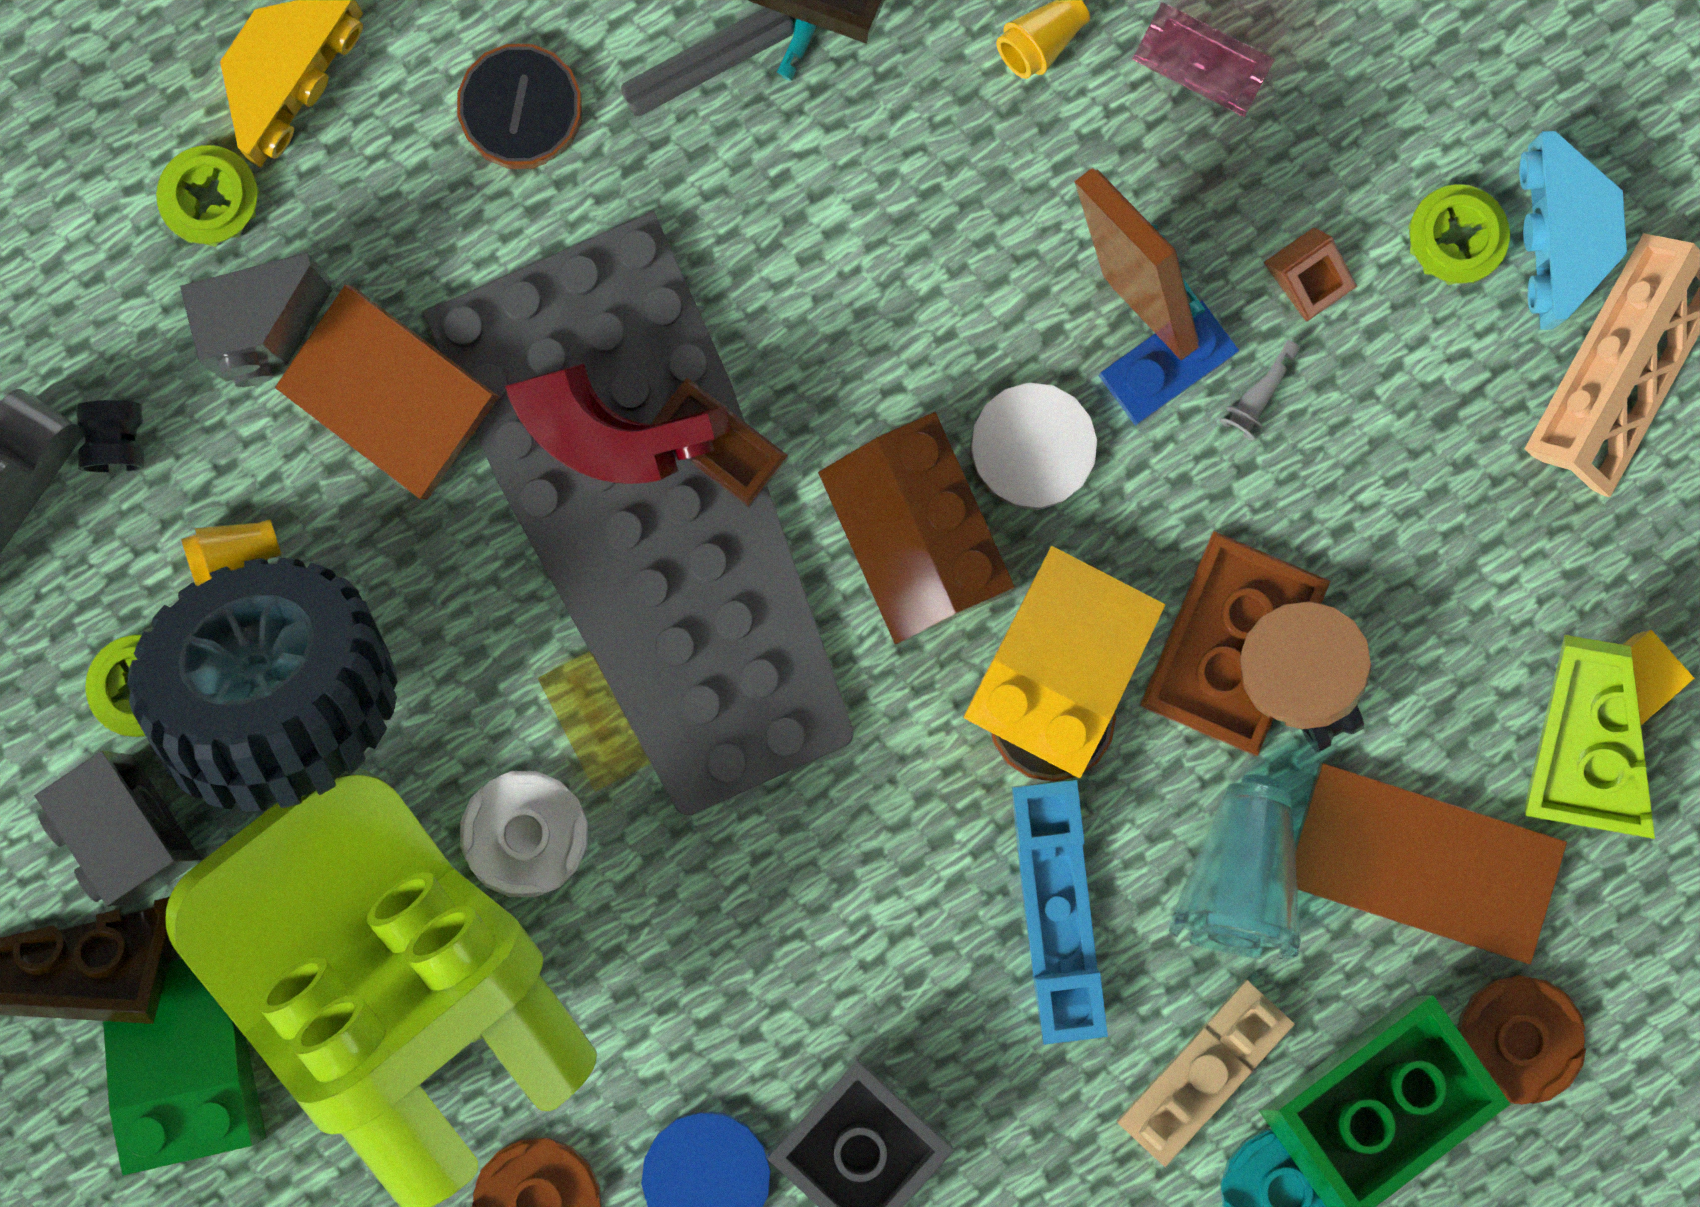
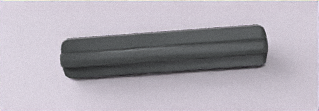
[621,7,794,116]

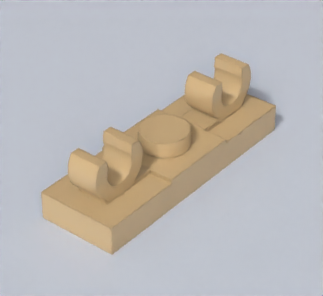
[1116,979,1295,1167]

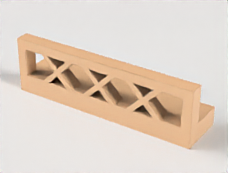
[1524,233,1700,497]

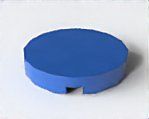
[641,1111,771,1207]

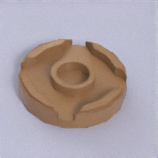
[1240,602,1371,729]

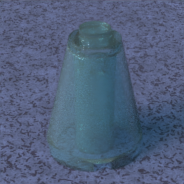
[1169,774,1301,959]

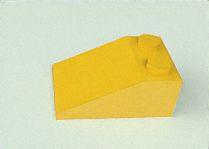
[963,546,1166,778]

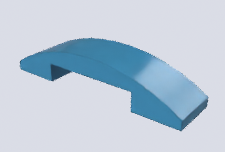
[1012,779,1108,1045]

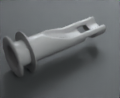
[1220,339,1300,441]

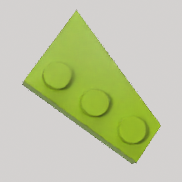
[1525,635,1655,839]

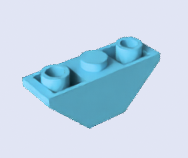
[1519,131,1627,330]

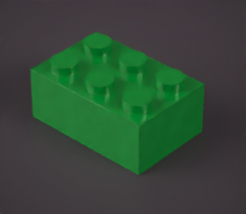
[1258,995,1511,1207]

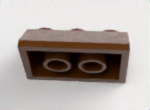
[818,412,1015,645]

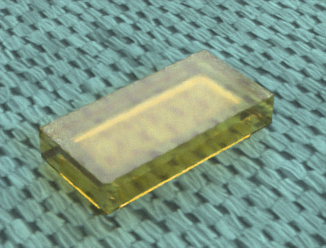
[538,651,651,792]

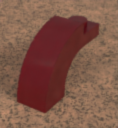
[505,363,731,484]

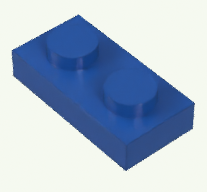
[1099,300,1239,426]

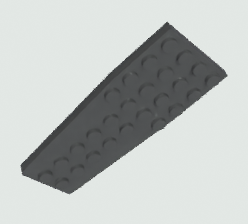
[423,211,853,815]

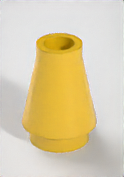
[996,0,1090,79]
[181,519,282,586]

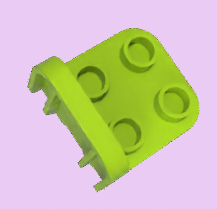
[165,768,597,1207]

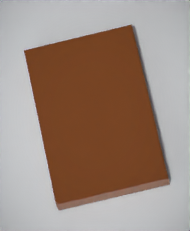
[1074,168,1199,361]
[275,284,499,500]
[1139,531,1331,757]

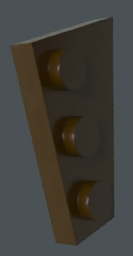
[0,897,174,1024]

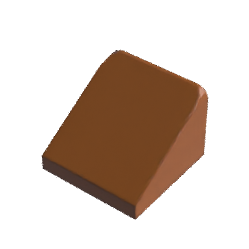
[1263,227,1357,322]

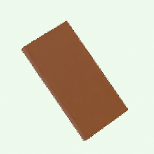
[1282,763,1567,965]

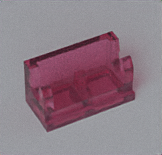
[1132,2,1275,117]

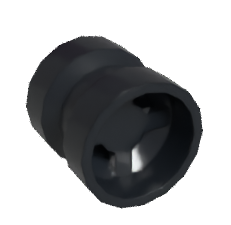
[77,400,144,473]

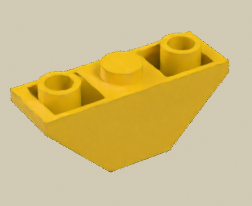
[220,0,363,168]

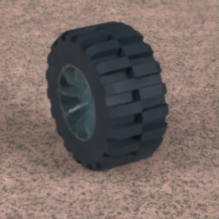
[127,557,398,812]

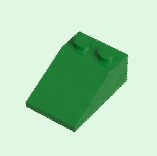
[103,959,267,1176]

